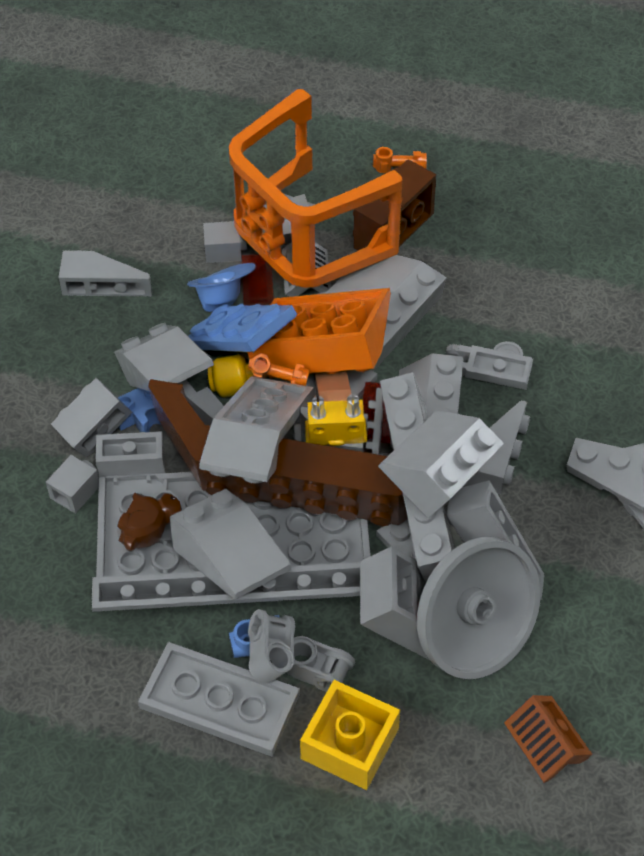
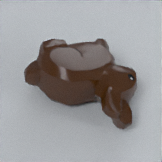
[117,493,182,552]

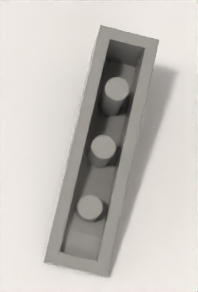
[445,481,544,600]

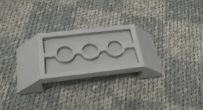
[199,376,315,483]

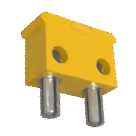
[305,394,367,446]

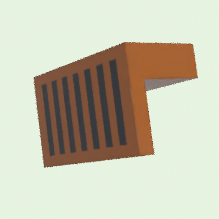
[504,695,592,783]

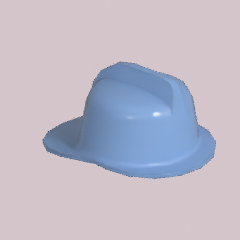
[187,263,256,312]

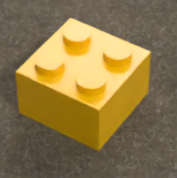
[300,680,400,790]

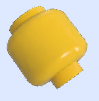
[208,354,254,398]

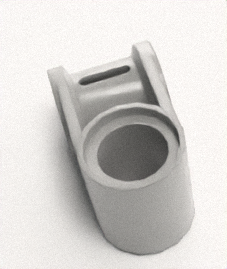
[248,609,295,684]
[287,636,355,692]

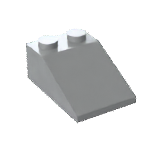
[114,323,214,391]
[170,489,291,600]

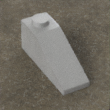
[59,250,152,296]

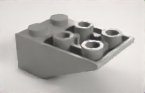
[360,546,429,660]

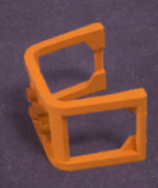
[229,89,402,288]

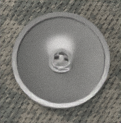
[417,537,541,679]

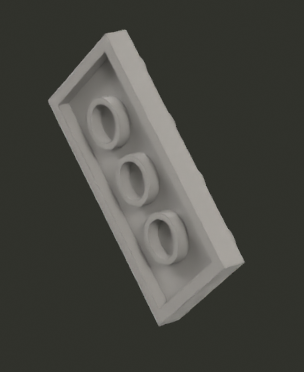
[138,642,300,757]

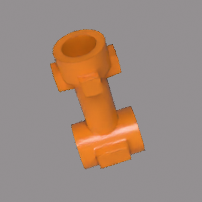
[373,147,427,173]
[248,353,310,386]

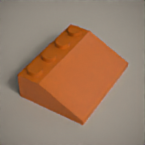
[247,288,391,378]

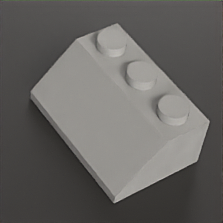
[390,354,463,448]
[378,410,504,518]

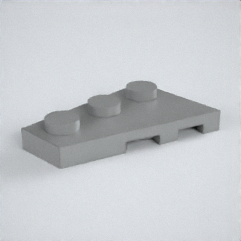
[567,438,644,511]

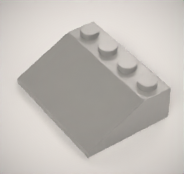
[325,255,447,371]

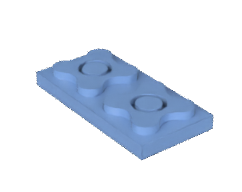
[188,304,297,352]

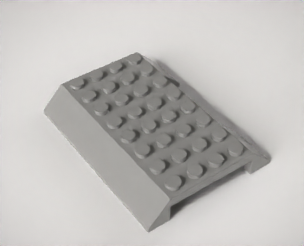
[92,424,371,612]

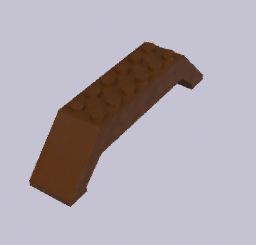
[148,379,478,526]

